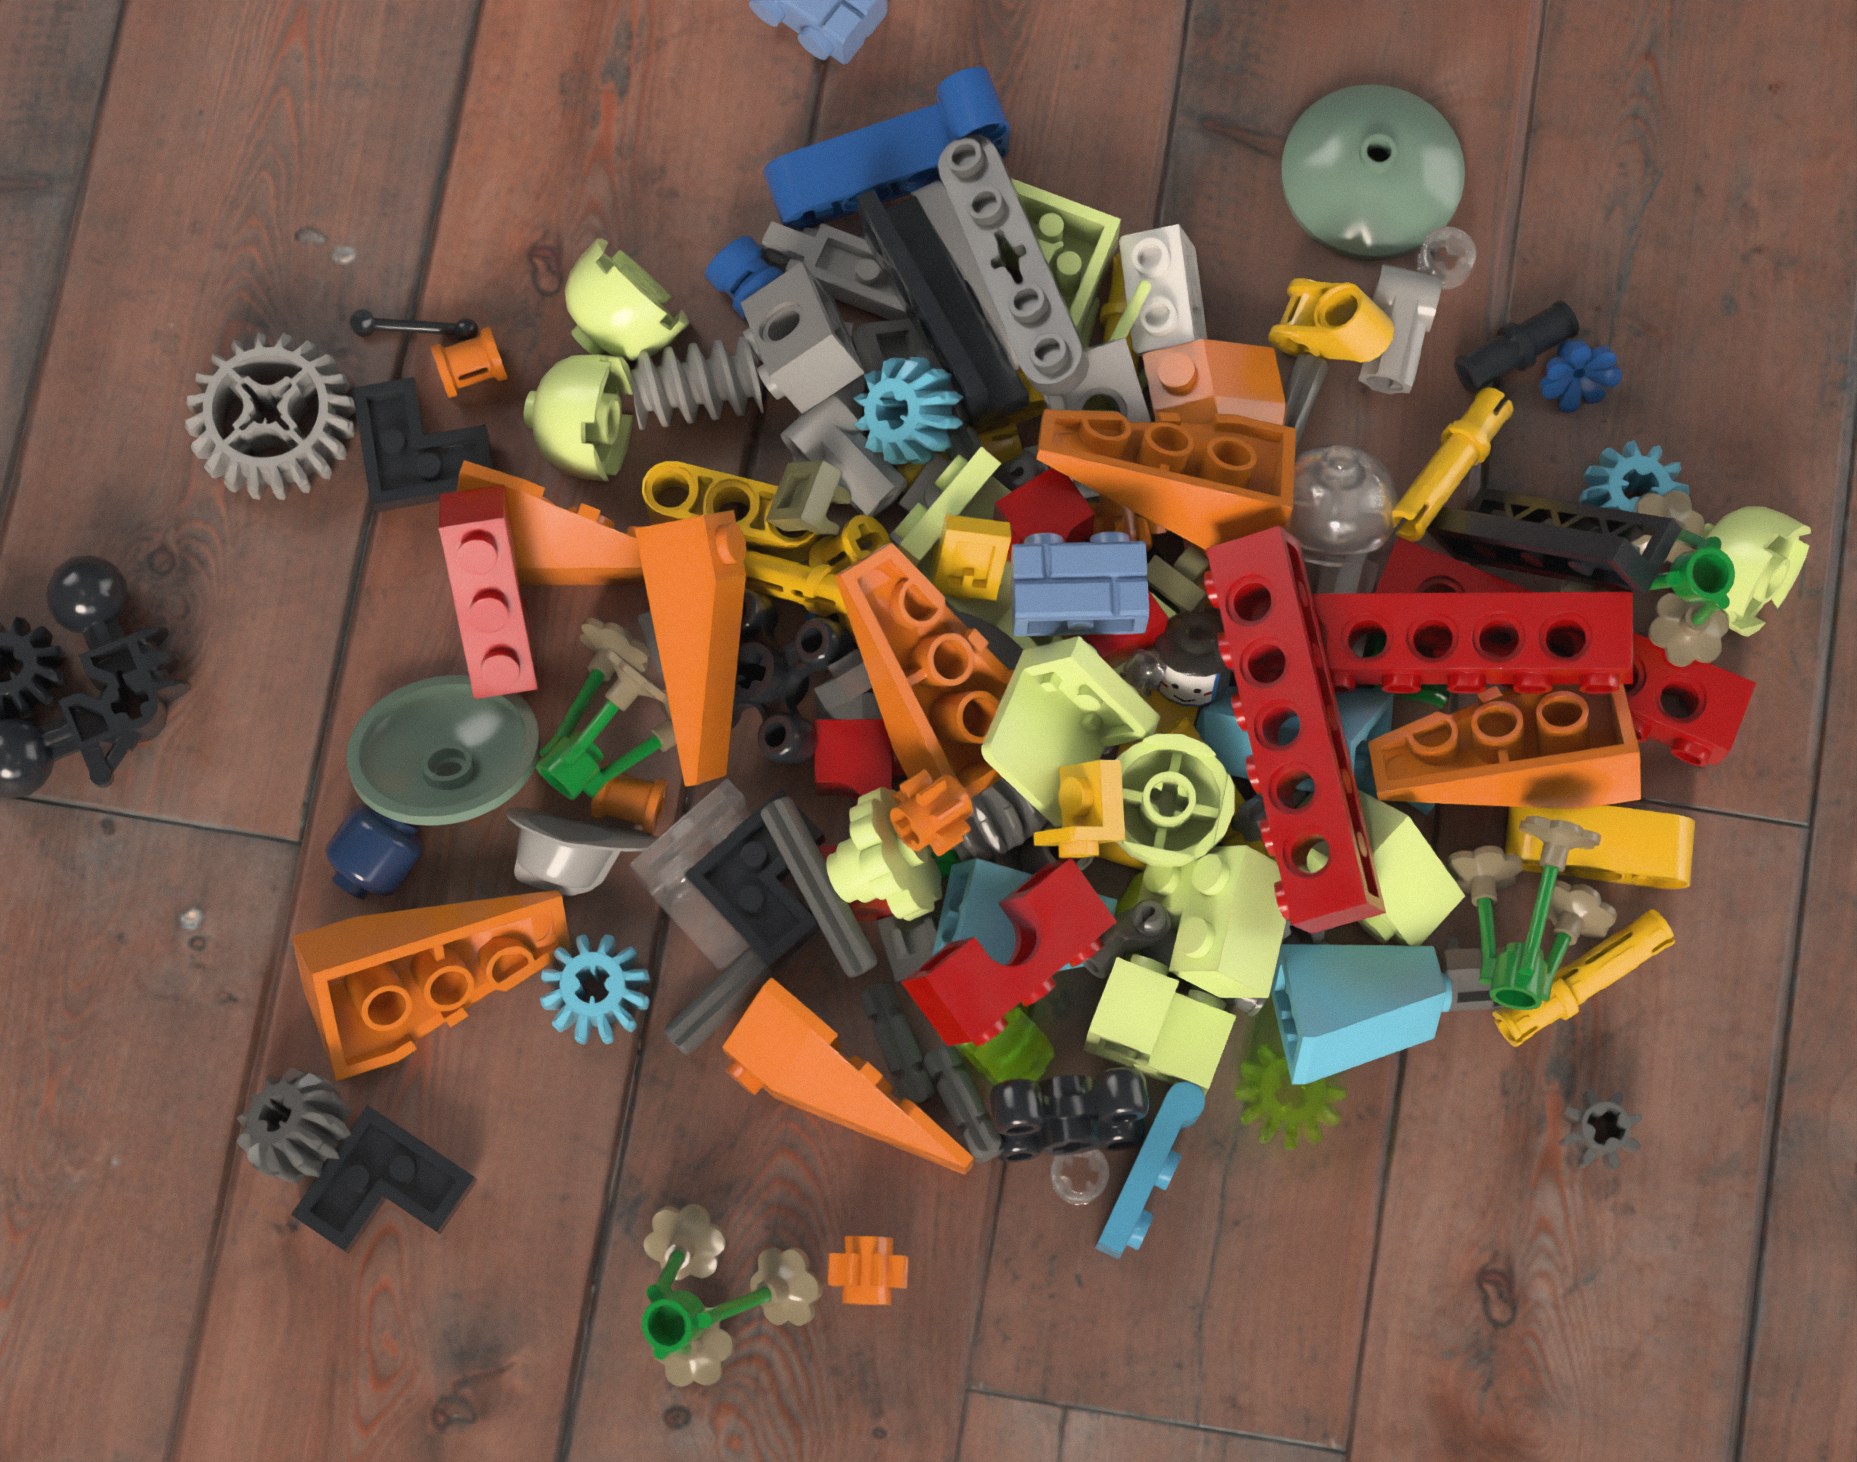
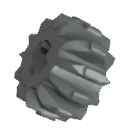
[951,778,1048,862]
[236,1067,351,1185]

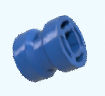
[705,235,784,323]

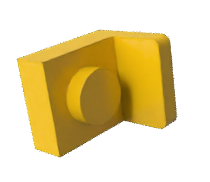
[930,514,1011,601]
[1034,760,1125,858]

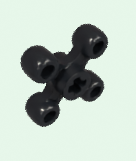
[731,588,854,766]
[990,1067,1149,1162]

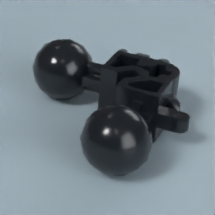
[0,555,191,798]

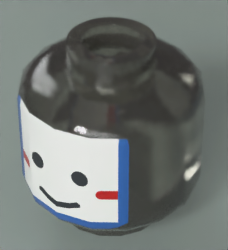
[1150,611,1234,707]

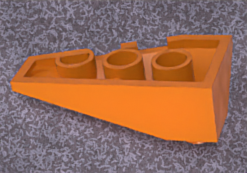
[1142,339,1287,609]
[1036,409,1296,550]
[456,460,646,585]
[635,510,746,787]
[834,543,1014,799]
[1368,684,1641,809]
[291,890,572,1081]
[722,977,974,1175]

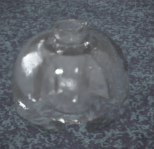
[1285,445,1398,567]

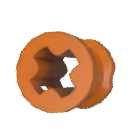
[430,326,508,398]
[590,762,669,835]

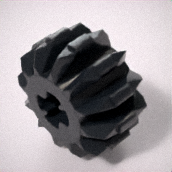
[0,616,68,723]

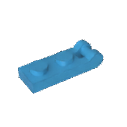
[1095,1081,1205,1260]

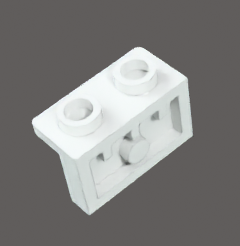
[1119,224,1207,357]

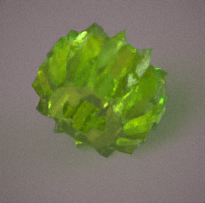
[953,1006,1055,1085]
[1233,1043,1346,1151]

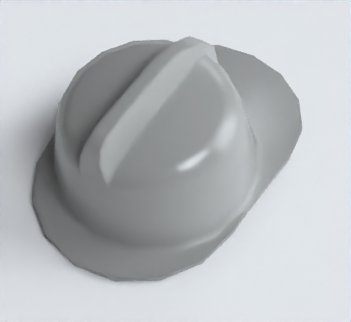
[506,808,661,896]

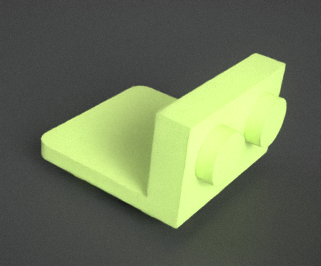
[894,447,1012,626]
[981,636,1161,827]

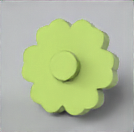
[826,787,942,921]

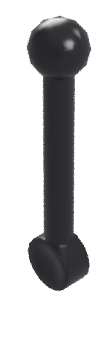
[350,309,478,341]

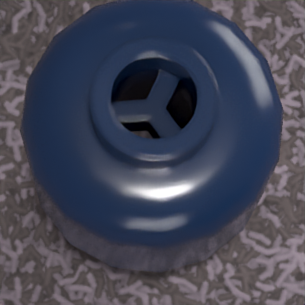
[325,804,423,899]

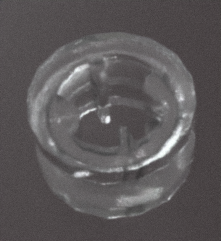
[1417,227,1476,289]
[1050,1149,1109,1205]

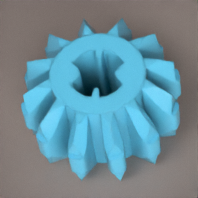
[853,357,964,464]
[1579,440,1690,549]
[540,934,650,1044]

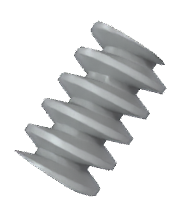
[630,336,764,430]

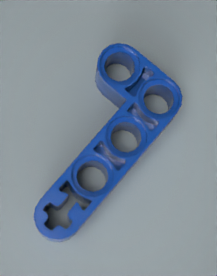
[763,67,1010,231]

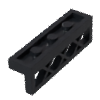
[857,189,1029,430]
[1426,487,1682,595]

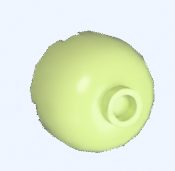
[565,238,690,361]
[524,354,633,481]
[1701,506,1811,637]
[1116,734,1235,867]

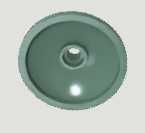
[1281,85,1465,260]
[346,675,541,826]

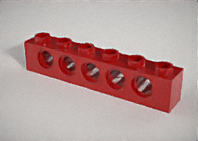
[1204,526,1386,934]
[1374,536,1757,767]
[1250,592,1633,694]

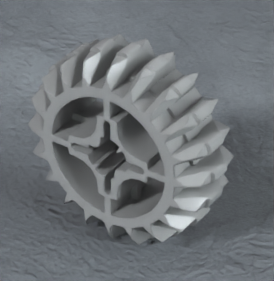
[185,332,356,500]

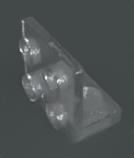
[630,778,804,970]

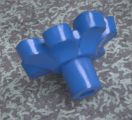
[1540,340,1622,413]

